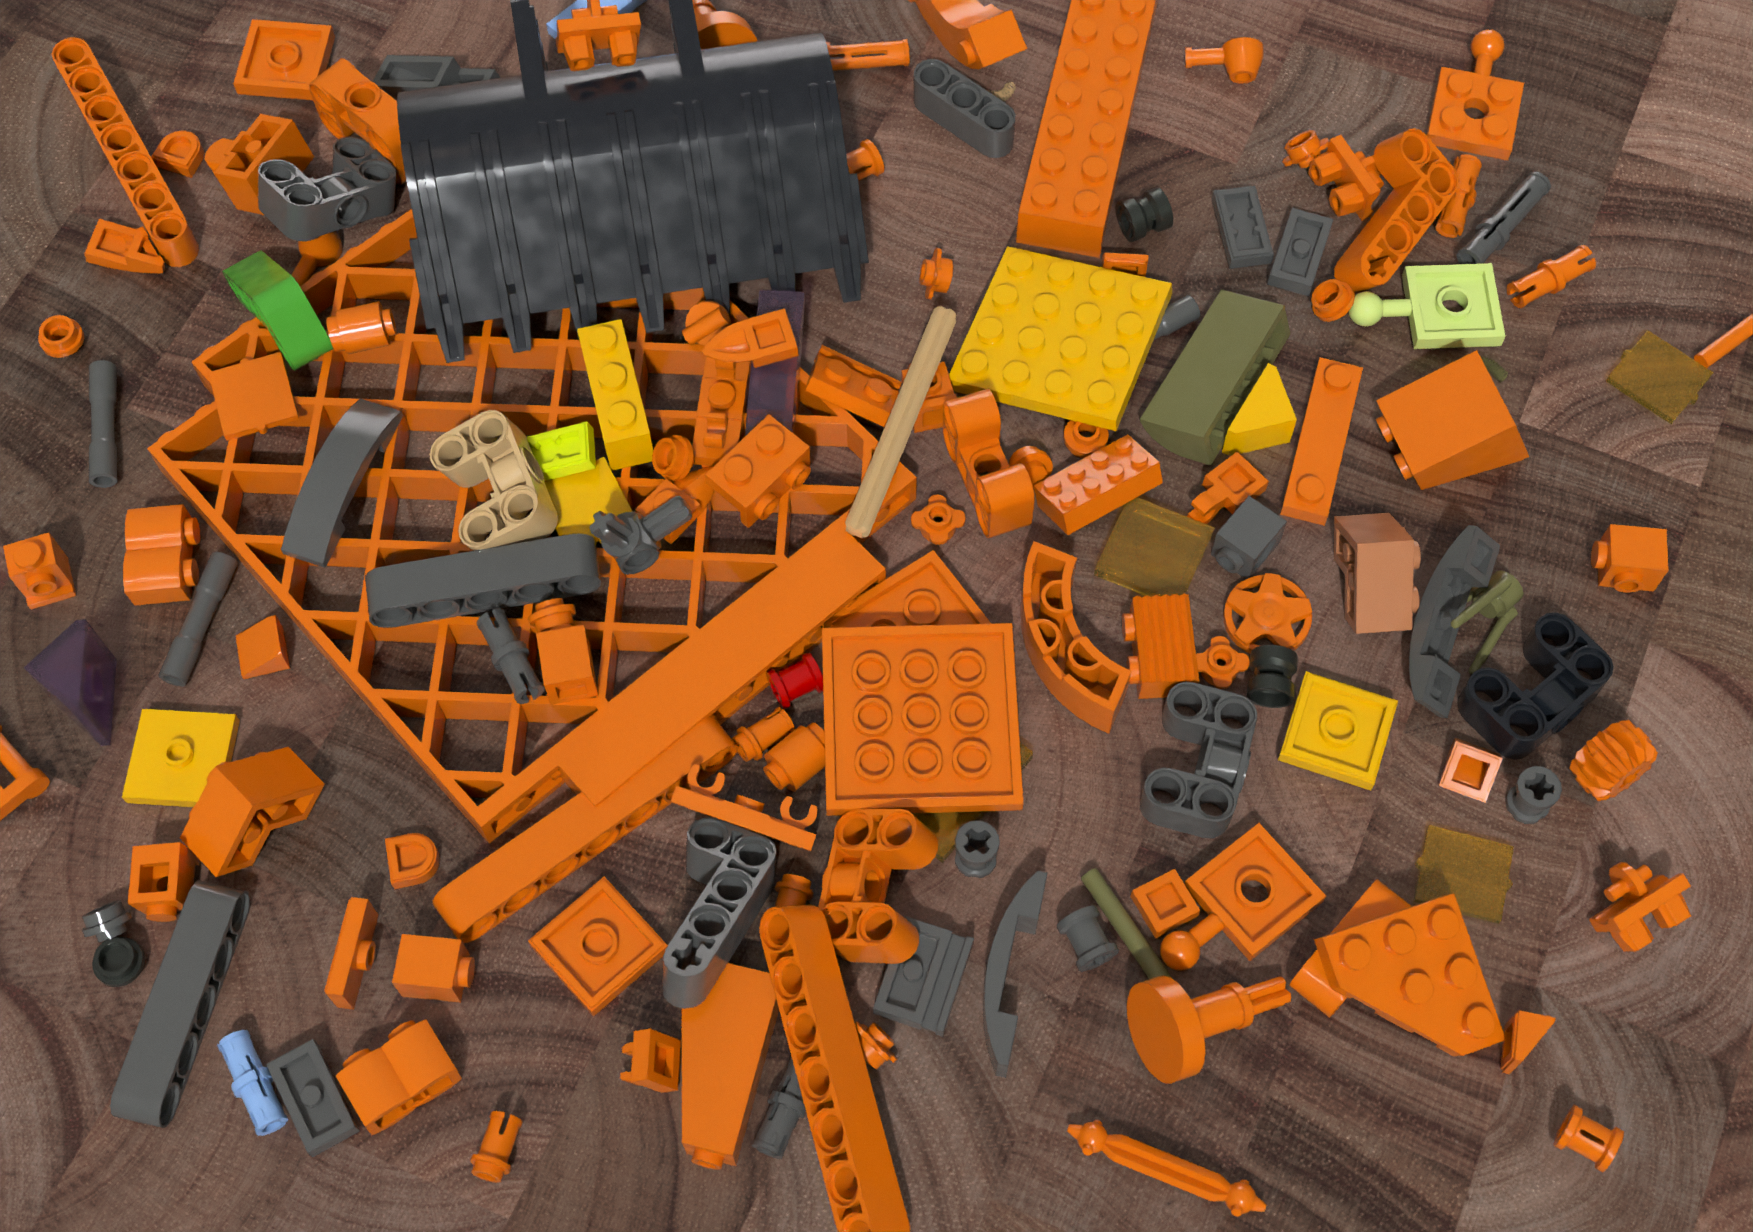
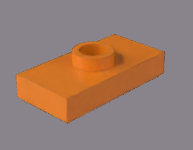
[324,897,379,1010]

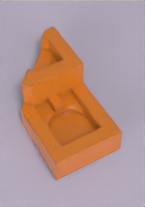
[85,219,165,274]

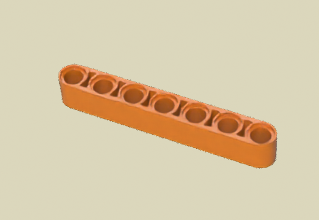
[52,37,199,267]
[433,715,738,944]
[759,905,910,1232]

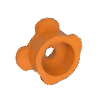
[1282,130,1329,168]
[919,248,953,299]
[911,494,966,545]
[1196,636,1250,689]
[855,1021,897,1070]

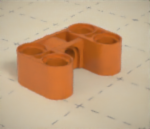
[309,58,406,186]
[943,389,1035,539]
[818,809,938,964]

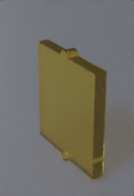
[1606,330,1714,425]
[1413,825,1514,924]

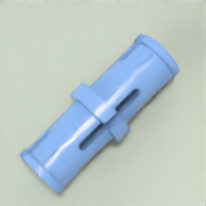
[217,1030,289,1136]

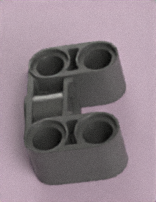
[258,137,396,242]
[1140,682,1257,839]

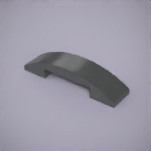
[281,398,403,568]
[1409,525,1501,718]
[983,871,1047,1078]

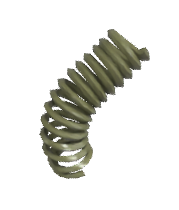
[1482,357,1508,383]

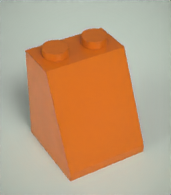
[1376,350,1529,490]

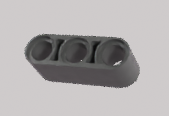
[913,59,1016,158]

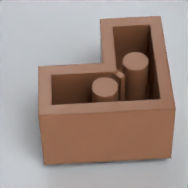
[1334,513,1421,634]

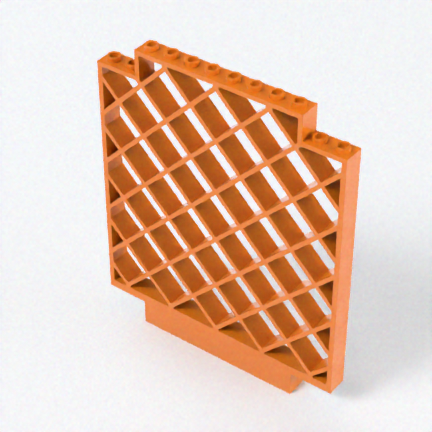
[147,209,917,844]

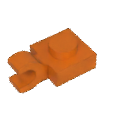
[1187,452,1269,528]

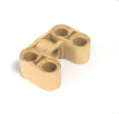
[429,410,558,551]

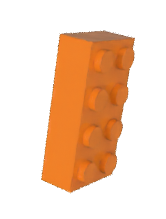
[1033,434,1163,535]

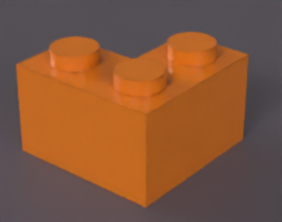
[180,746,325,877]

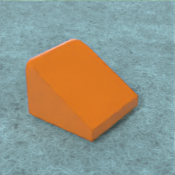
[1102,252,1148,277]
[236,615,290,680]
[1439,738,1503,803]
[1500,1010,1556,1074]

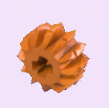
[1569,720,1658,801]

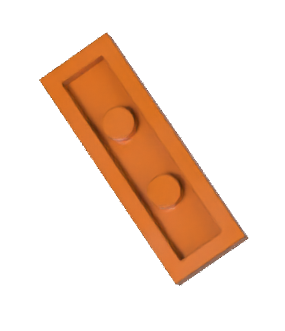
[692,340,752,466]
[670,764,817,852]

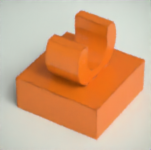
[620,1028,681,1093]

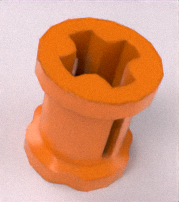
[846,139,885,181]
[1553,1104,1624,1172]

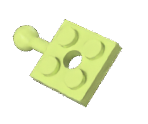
[1348,263,1506,349]

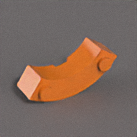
[908,0,1027,69]
[1020,541,1132,734]

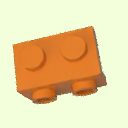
[705,414,811,528]

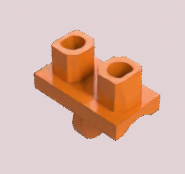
[556,0,641,71]
[1308,135,1384,221]
[1589,862,1691,952]

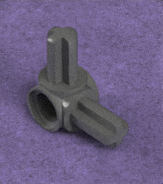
[589,496,692,575]

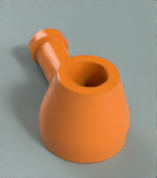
[1185,37,1264,84]
[291,231,343,286]

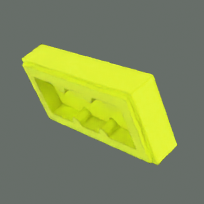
[527,421,596,481]

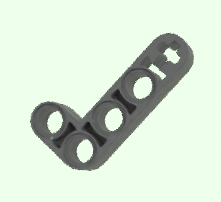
[662,817,776,1008]

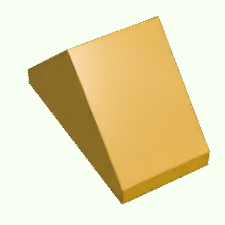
[1222,363,1297,456]

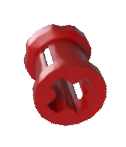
[765,652,823,709]

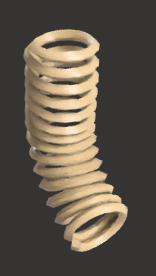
[988,81,1016,101]

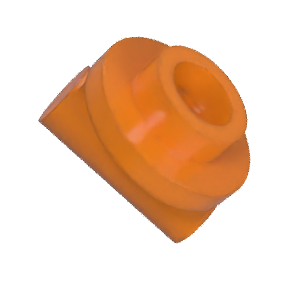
[682,301,731,346]

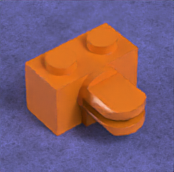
[205,114,314,215]

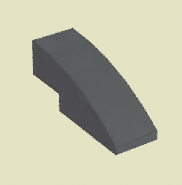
[373,55,500,101]

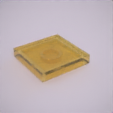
[1094,497,1215,597]

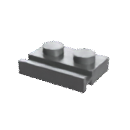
[873,916,974,1037]

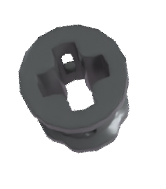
[1505,766,1562,824]
[955,820,1000,878]
[1056,905,1119,972]

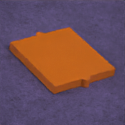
[208,352,300,441]

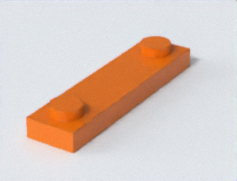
[1280,357,1363,526]

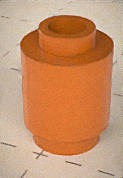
[326,301,397,354]
[763,722,825,792]

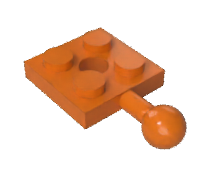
[1427,29,1524,161]
[1160,823,1326,971]

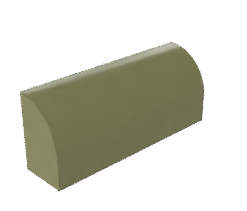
[1140,290,1290,465]

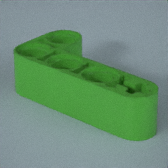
[222,250,333,371]

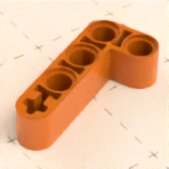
[1334,128,1458,294]

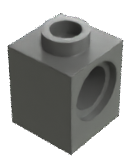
[1211,496,1287,579]

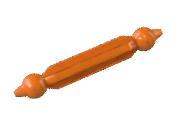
[1067,1120,1267,1217]

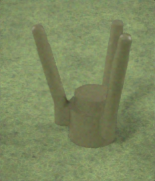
[1451,570,1524,675]

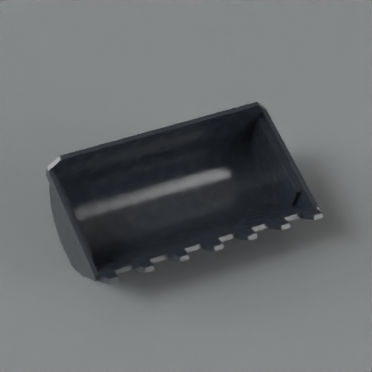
[397,0,869,363]

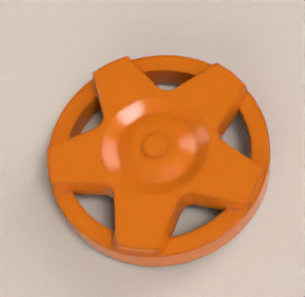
[1223,573,1312,654]

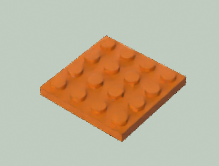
[822,623,1024,816]

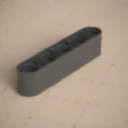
[365,533,601,628]
[110,880,250,1128]

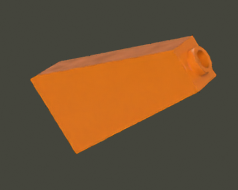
[682,963,779,1170]

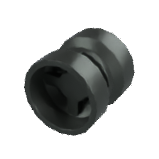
[1116,187,1173,242]
[1246,645,1298,708]

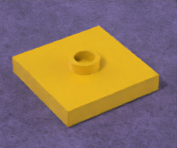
[1278,671,1398,791]
[122,709,240,807]

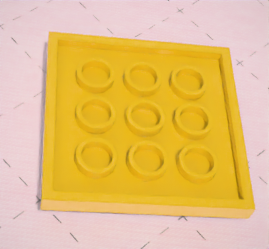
[949,246,1172,431]

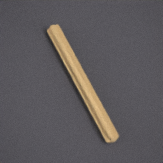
[845,306,956,538]

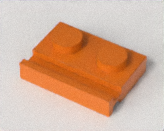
[805,345,902,427]

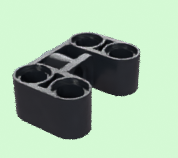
[1457,612,1613,760]

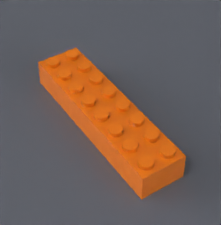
[1016,0,1158,258]

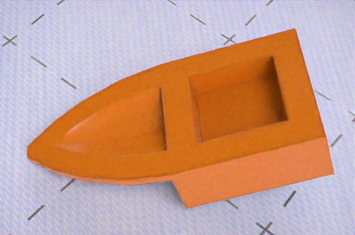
[702,308,799,368]
[635,467,715,544]

